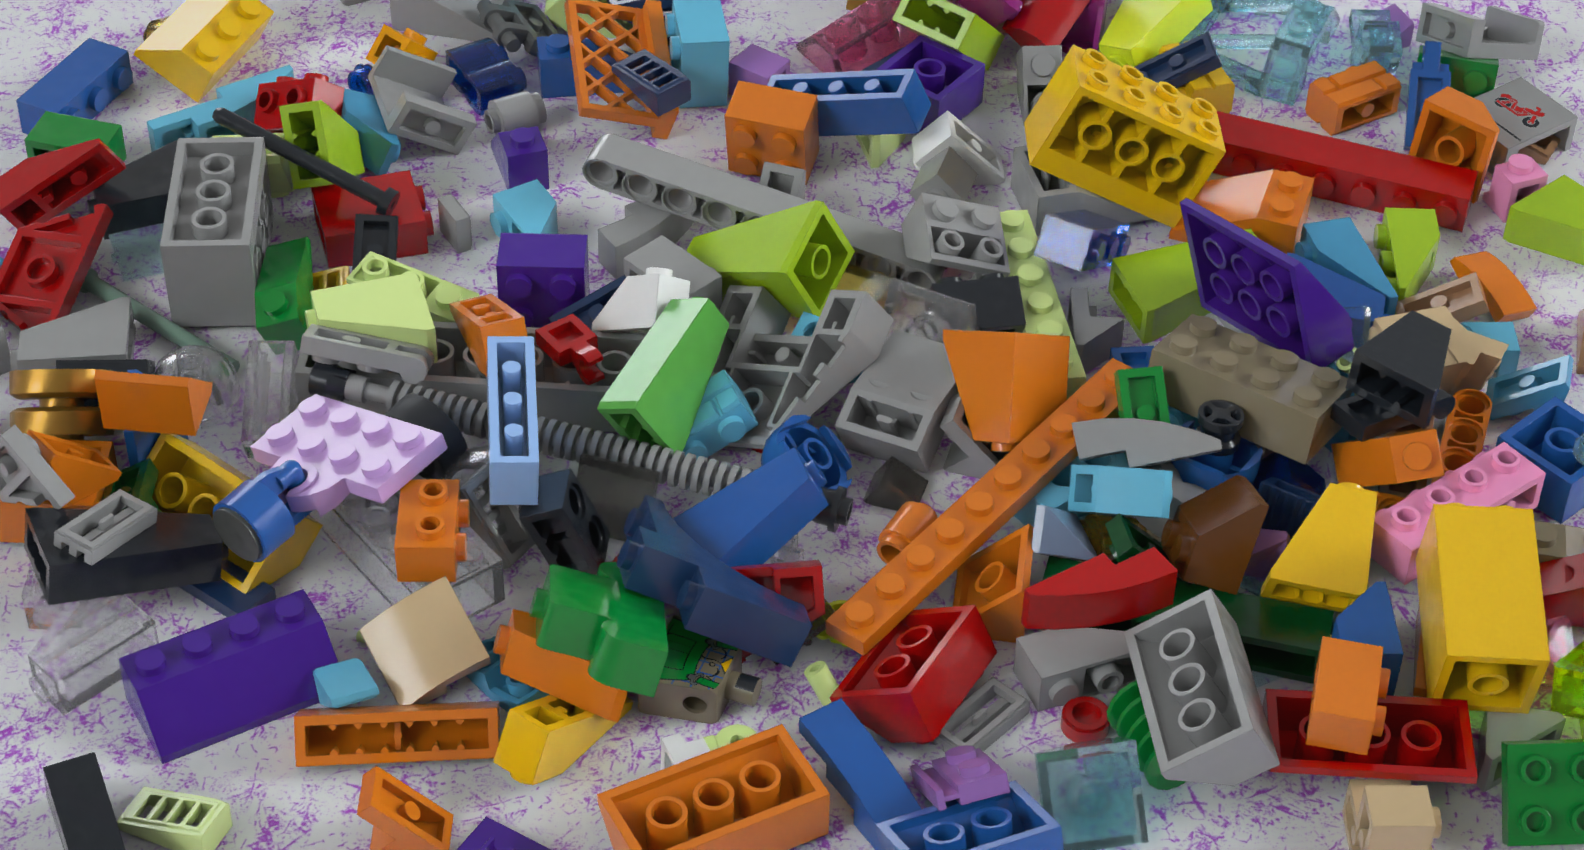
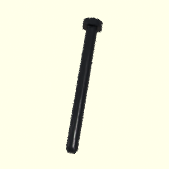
[212,108,400,215]

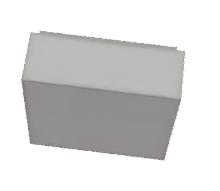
[438,194,472,254]

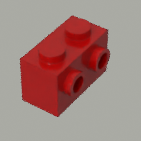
[254,73,345,133]

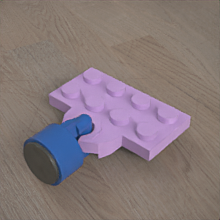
[213,394,448,562]

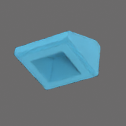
[313,658,380,709]

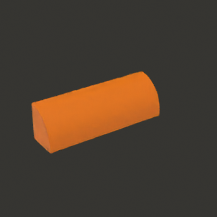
[294,701,500,767]

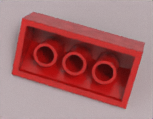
[1262,688,1478,784]

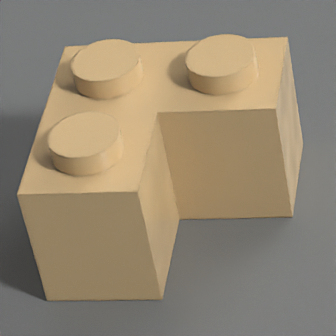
[1342,779,1442,850]

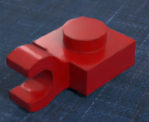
[535,314,605,385]

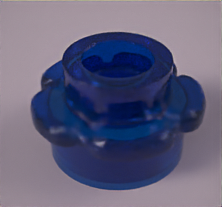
[347,63,374,95]

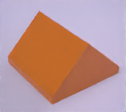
[94,370,213,436]
[953,524,1034,643]

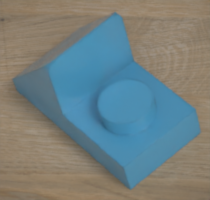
[1486,354,1574,420]

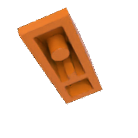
[449,294,528,377]

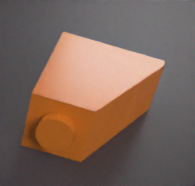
[1331,428,1445,487]
[493,609,628,722]

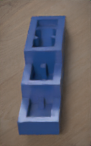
[799,698,922,850]

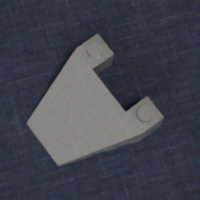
[712,285,894,449]

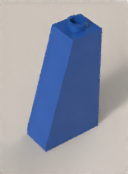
[673,447,829,567]

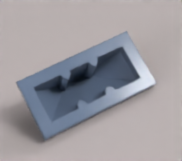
[1031,505,1097,561]

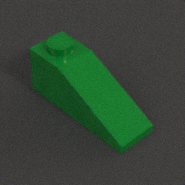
[254,236,314,356]

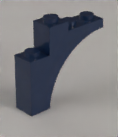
[617,495,812,667]

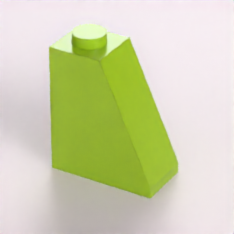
[892,0,1005,71]
[279,100,365,190]
[1503,175,1584,265]

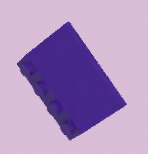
[1180,198,1354,367]

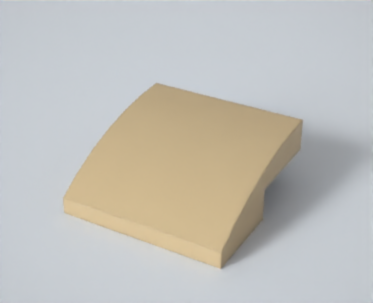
[359,576,491,705]

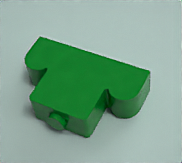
[529,562,668,698]

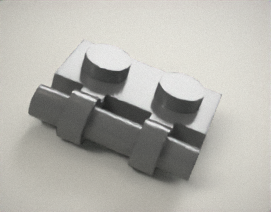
[477,0,559,57]

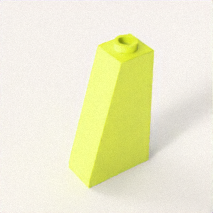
[1098,0,1213,67]

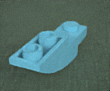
[147,65,294,152]

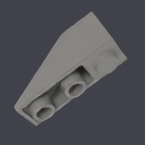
[1013,628,1136,712]

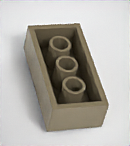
[1148,314,1352,465]

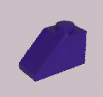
[490,126,549,189]

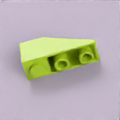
[1373,207,1440,314]

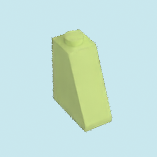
[305,272,438,363]

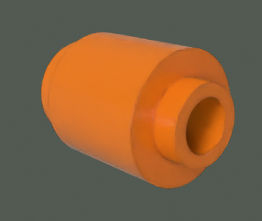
[877,501,938,564]

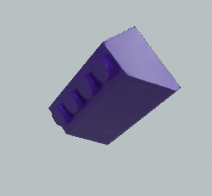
[118,589,338,764]

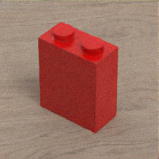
[311,170,434,269]

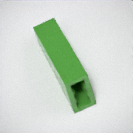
[597,296,729,453]

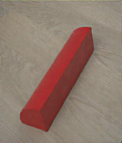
[1002,0,1090,47]

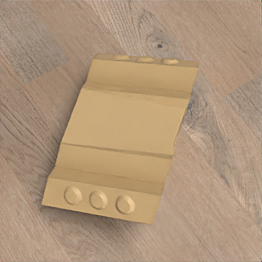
[1366,306,1509,396]

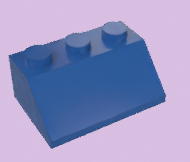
[875,780,1063,850]

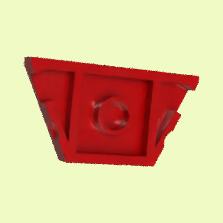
[0,203,114,331]

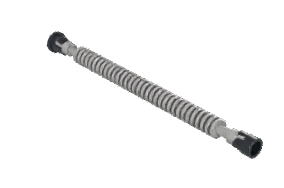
[308,362,853,533]

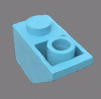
[490,179,558,237]
[1068,465,1173,519]

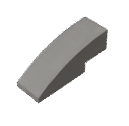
[598,201,694,279]
[1072,418,1222,468]

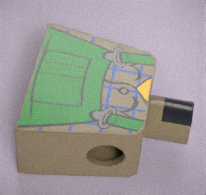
[638,615,762,724]

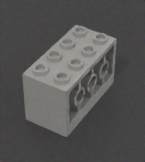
[160,137,274,327]

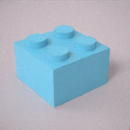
[665,0,730,108]

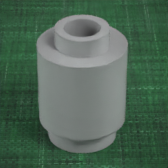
[484,90,547,134]

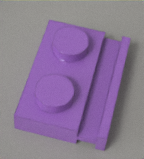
[910,745,1010,811]

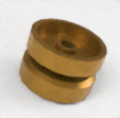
[9,369,114,440]

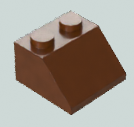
[1161,475,1269,595]

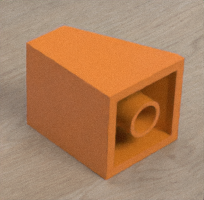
[943,329,1070,452]

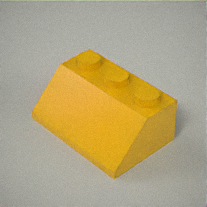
[133,0,274,103]

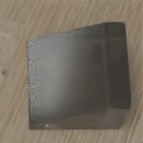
[863,456,929,511]

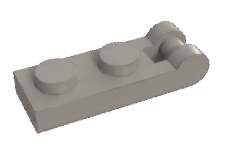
[300,324,434,384]

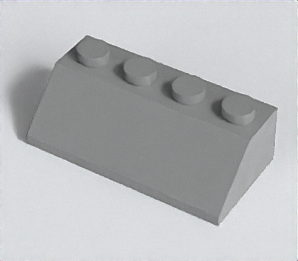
[1124,589,1280,786]

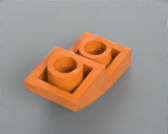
[1450,251,1537,322]

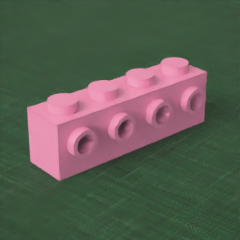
[1371,442,1546,585]

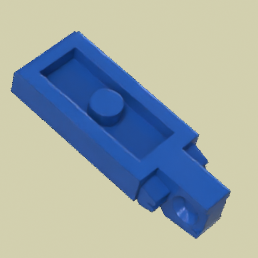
[1403,41,1452,150]

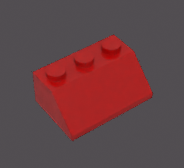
[829,605,997,744]

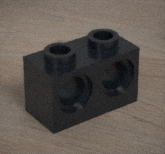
[519,468,610,575]

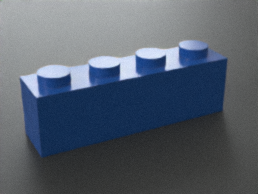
[767,69,931,136]

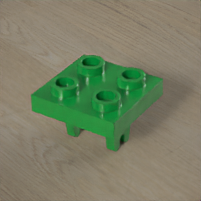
[1501,739,1584,846]

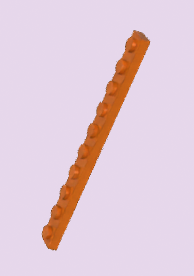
[825,358,1132,656]

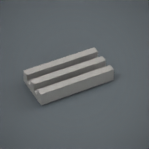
[54,489,157,566]
[931,677,1030,752]

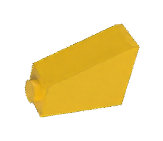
[1260,482,1378,612]

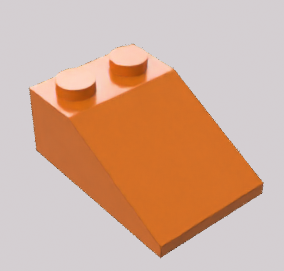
[1169,169,1314,254]

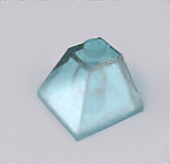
[1034,737,1149,850]

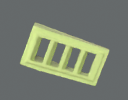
[117,786,233,850]

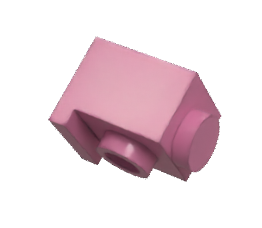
[1482,154,1548,223]

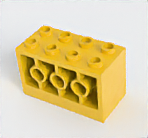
[1024,44,1226,228]

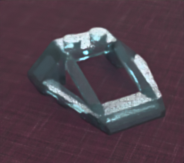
[1180,0,1340,106]

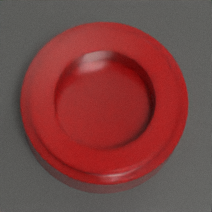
[1061,696,1110,745]

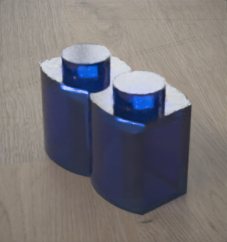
[445,37,527,116]

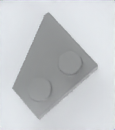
[0,424,76,510]

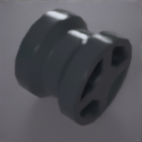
[1196,400,1245,456]

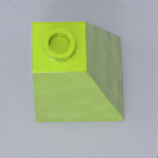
[686,200,855,318]

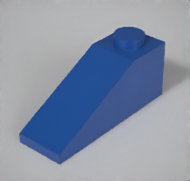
[537,34,633,98]

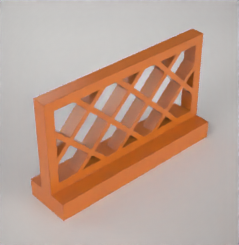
[564,0,679,139]

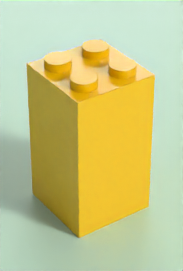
[1415,503,1550,714]

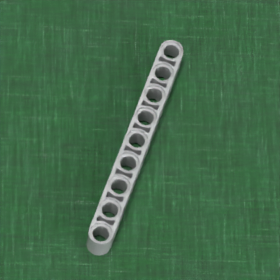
[582,133,946,299]

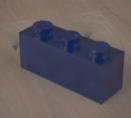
[1034,209,1131,272]

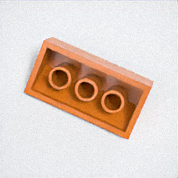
[597,724,830,850]

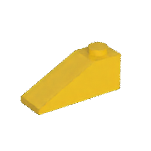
[493,695,634,786]

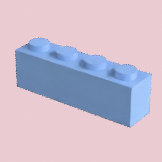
[487,336,539,505]

